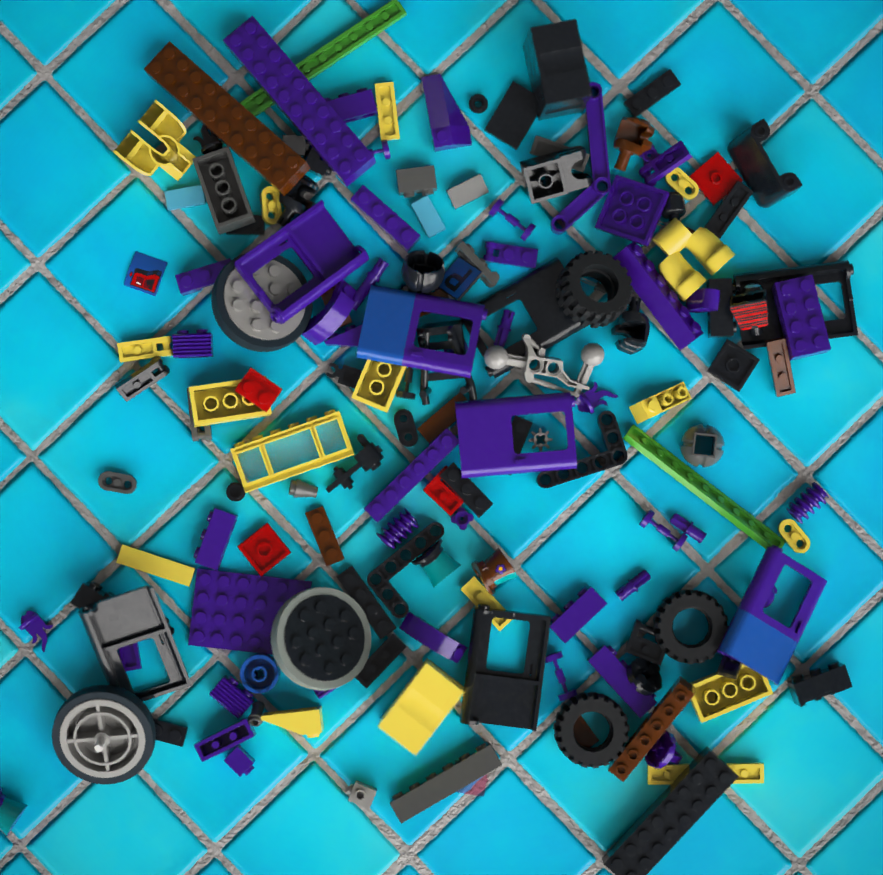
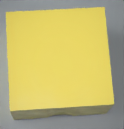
[378,658,464,756]

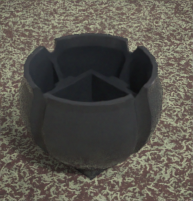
[401,250,445,295]

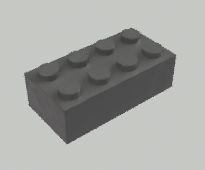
[192,146,256,235]

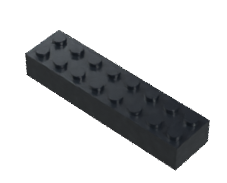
[602,746,738,875]

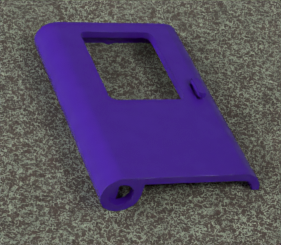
[455,392,577,478]

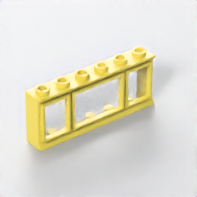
[230,409,355,493]

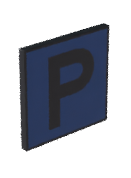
[438,257,484,302]

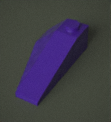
[421,74,472,152]

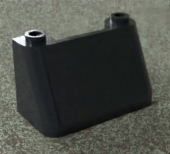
[728,119,803,208]

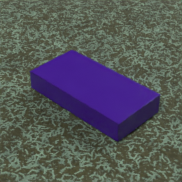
[118,642,142,671]

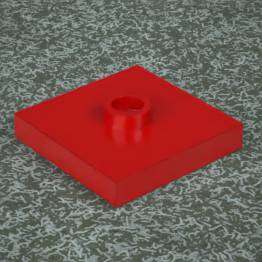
[689,152,743,206]
[237,522,292,576]

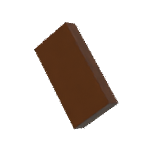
[573,716,599,748]

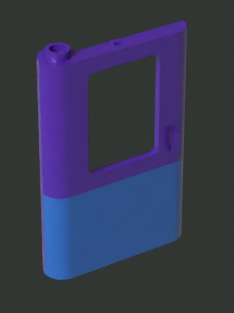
[357,285,488,378]
[717,545,827,685]

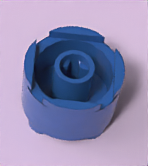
[240,653,280,694]

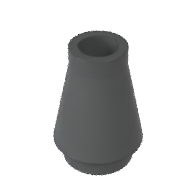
[289,479,318,498]

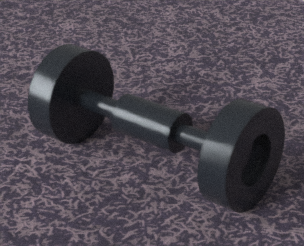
[396,367,416,400]

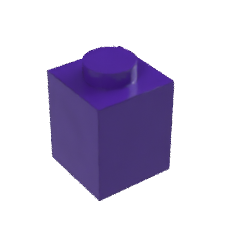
[224,745,255,777]

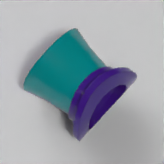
[0,786,28,836]

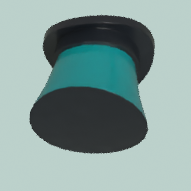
[411,538,461,588]

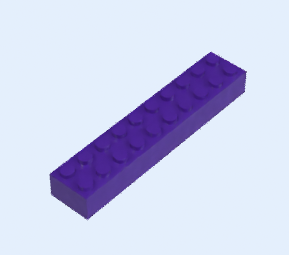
[223,16,376,187]

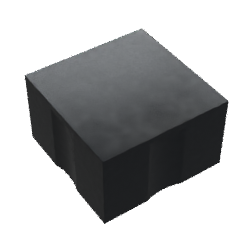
[523,19,592,121]

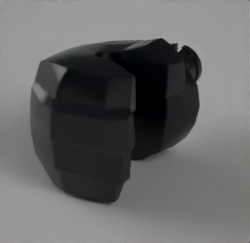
[277,175,319,227]
[611,297,650,355]

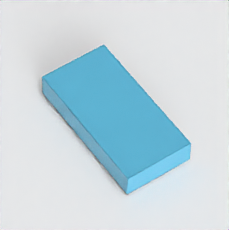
[164,185,206,211]
[411,195,446,238]

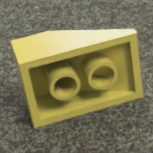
[261,706,324,738]

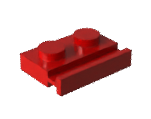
[235,367,283,413]

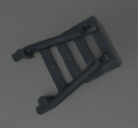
[417,320,477,405]

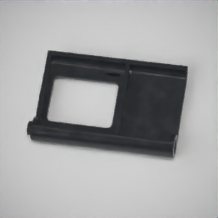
[733,260,858,349]
[460,604,551,731]

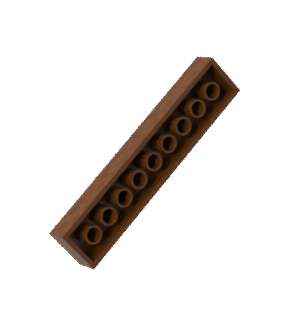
[144,41,310,196]

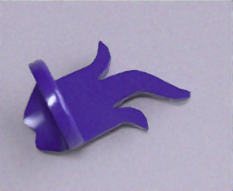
[575,382,618,414]
[19,611,53,652]

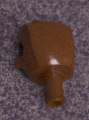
[613,117,655,172]

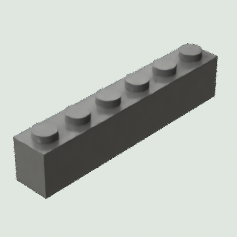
[390,743,502,824]

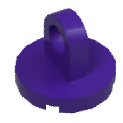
[645,731,683,769]

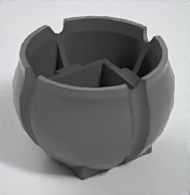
[680,424,725,468]

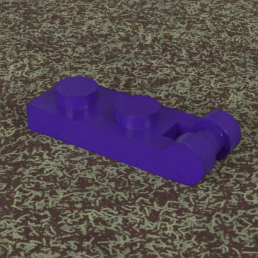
[638,140,692,186]
[483,242,538,269]

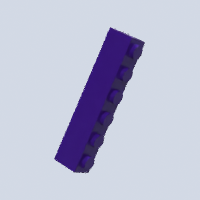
[613,242,703,351]
[364,428,459,523]

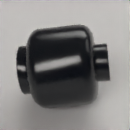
[661,192,686,221]

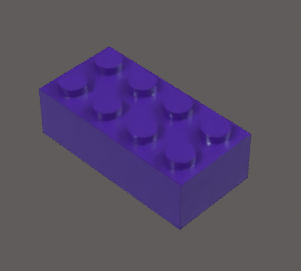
[771,275,831,361]

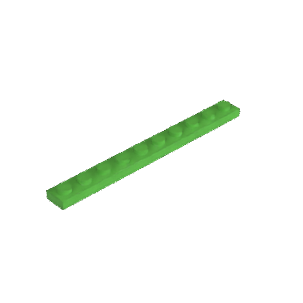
[239,0,407,117]
[623,424,785,549]

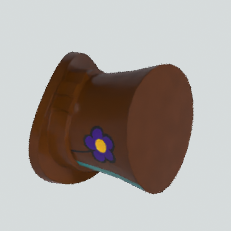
[471,548,517,595]

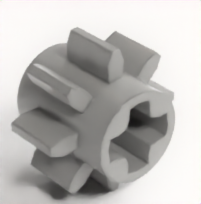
[528,428,553,452]

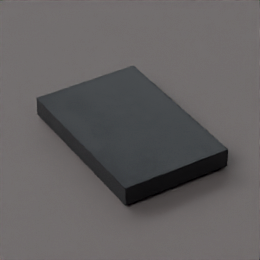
[484,81,538,150]

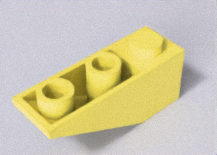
[629,381,692,424]

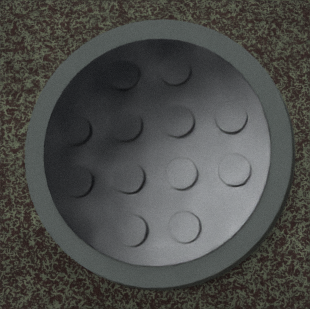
[271,587,371,690]

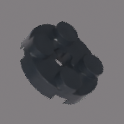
[626,657,662,696]

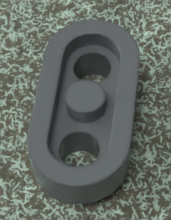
[98,471,137,494]

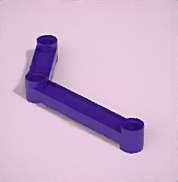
[550,82,611,235]

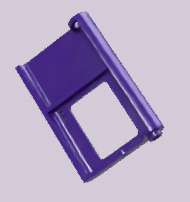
[234,200,369,324]

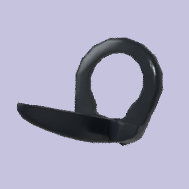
[193,125,223,154]

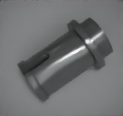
[248,701,264,727]

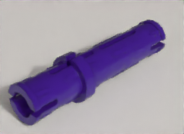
[352,258,389,311]

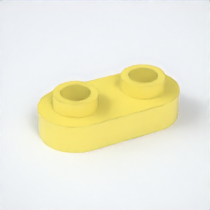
[665,167,699,200]
[260,186,282,225]
[778,519,810,553]

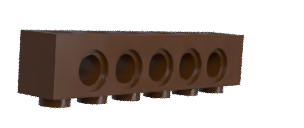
[608,676,696,782]

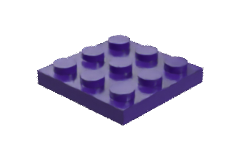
[595,175,670,247]

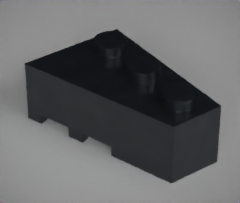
[787,662,853,707]

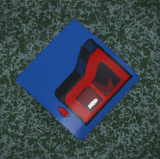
[124,252,168,296]

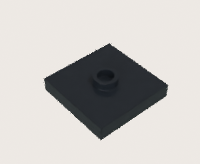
[706,339,760,392]

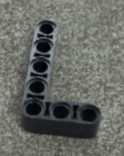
[536,411,628,489]
[367,522,444,618]

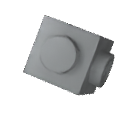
[346,780,377,809]

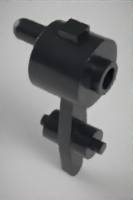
[326,434,384,493]

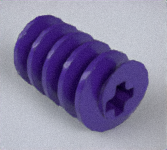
[786,482,829,524]
[376,508,419,549]

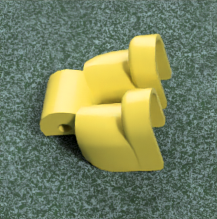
[113,99,196,181]
[652,218,736,302]

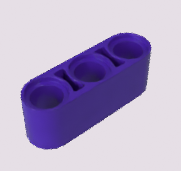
[685,288,720,313]

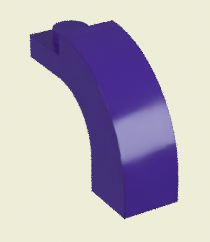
[301,280,356,345]
[399,612,468,664]

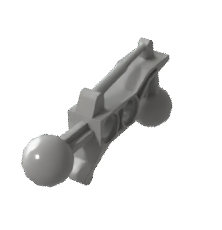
[484,333,605,398]

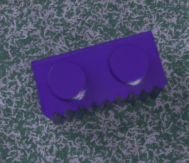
[172,329,213,359]
[209,675,255,719]

